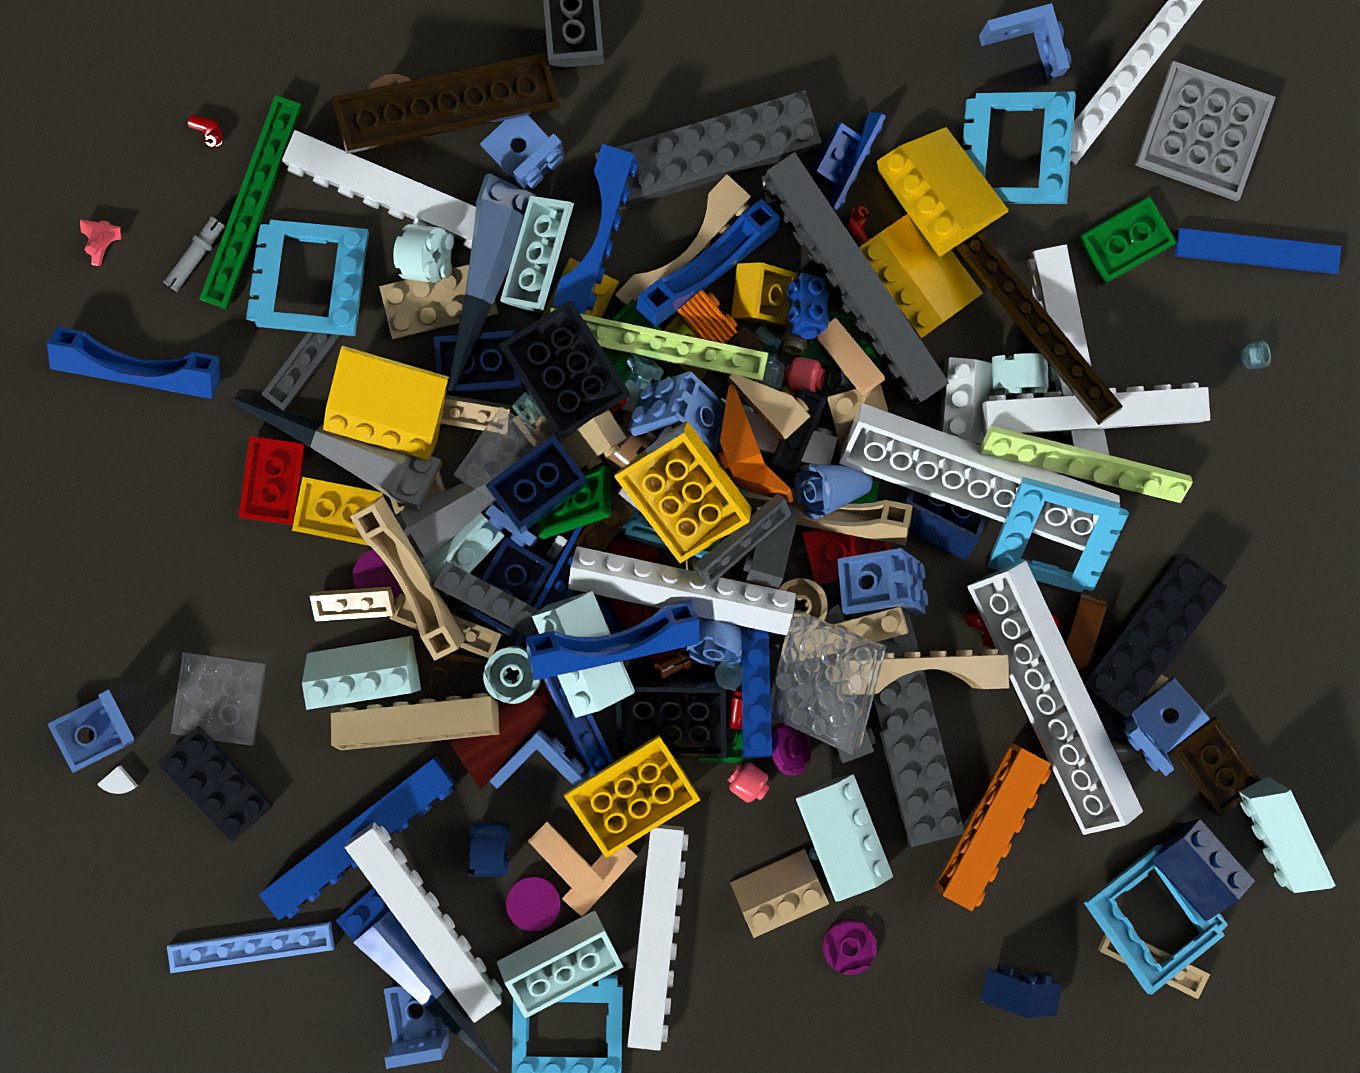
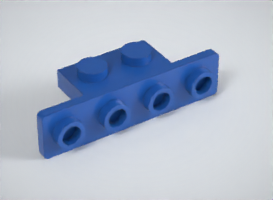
[812,112,886,212]

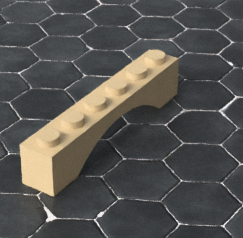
[615,174,751,306]
[745,486,913,546]
[350,496,465,661]
[841,649,1009,695]

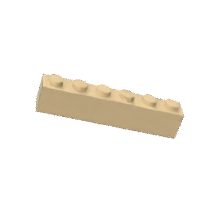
[331,693,499,750]

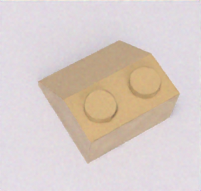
[825,384,888,452]

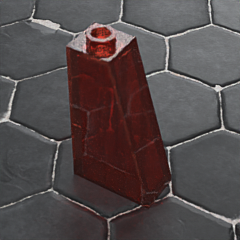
[450,689,550,789]

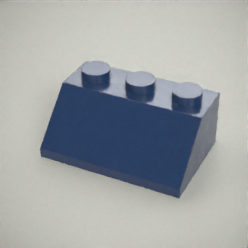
[901,488,987,560]
[1150,819,1255,921]

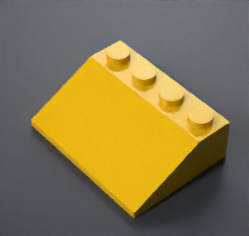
[877,127,1008,257]
[859,214,983,340]
[323,346,449,461]
[614,420,752,563]
[563,735,700,858]

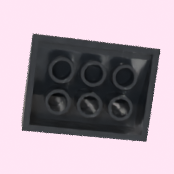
[499,300,631,442]
[616,670,728,758]

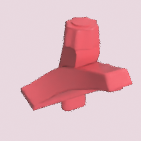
[80,219,122,266]

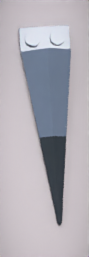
[448,174,537,391]

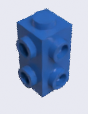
[787,273,829,339]

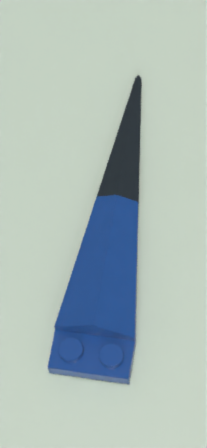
[336,887,500,1072]

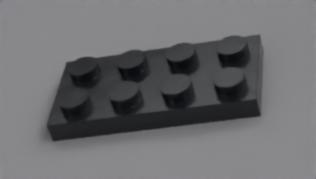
[157,725,274,842]

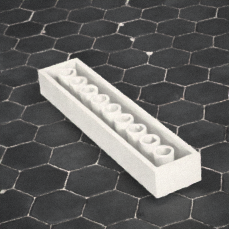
[839,403,1120,551]
[967,561,1143,835]

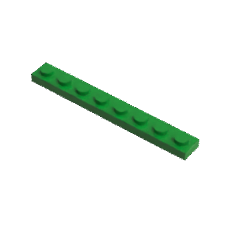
[200,95,303,310]

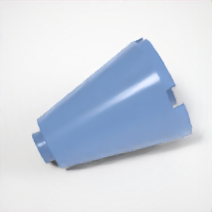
[794,464,873,519]
[687,617,742,668]

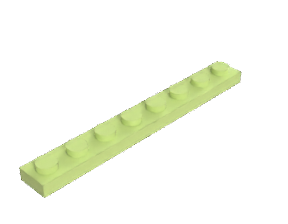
[550,308,768,381]
[980,425,1193,503]

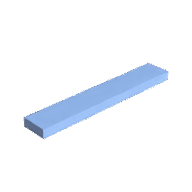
[167,921,335,973]

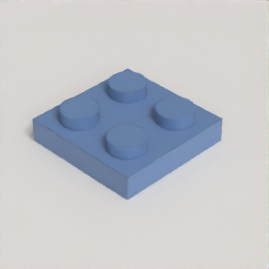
[485,504,540,547]

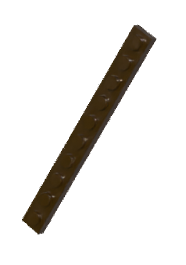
[955,231,1123,425]
[574,326,765,552]

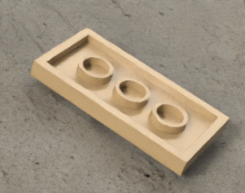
[379,265,499,340]

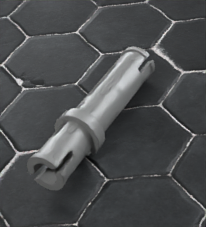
[163,216,226,292]

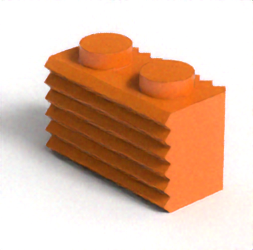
[676,290,738,344]

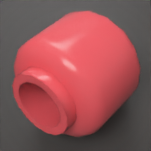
[783,357,825,393]
[727,762,769,803]

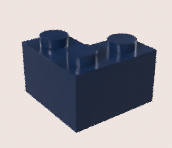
[981,965,1063,1018]

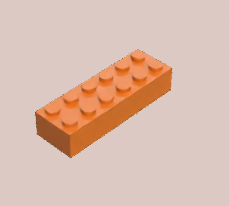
[935,743,1051,911]

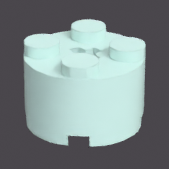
[393,224,454,283]
[992,353,1049,396]
[483,646,541,704]

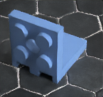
[979,3,1071,84]
[480,115,565,191]
[627,371,726,456]
[838,548,928,616]
[1122,676,1210,776]
[47,690,135,773]
[490,728,586,789]
[384,984,450,1069]

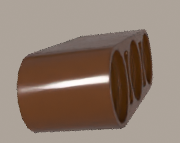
[1063,592,1107,675]

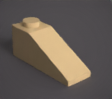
[727,373,810,441]

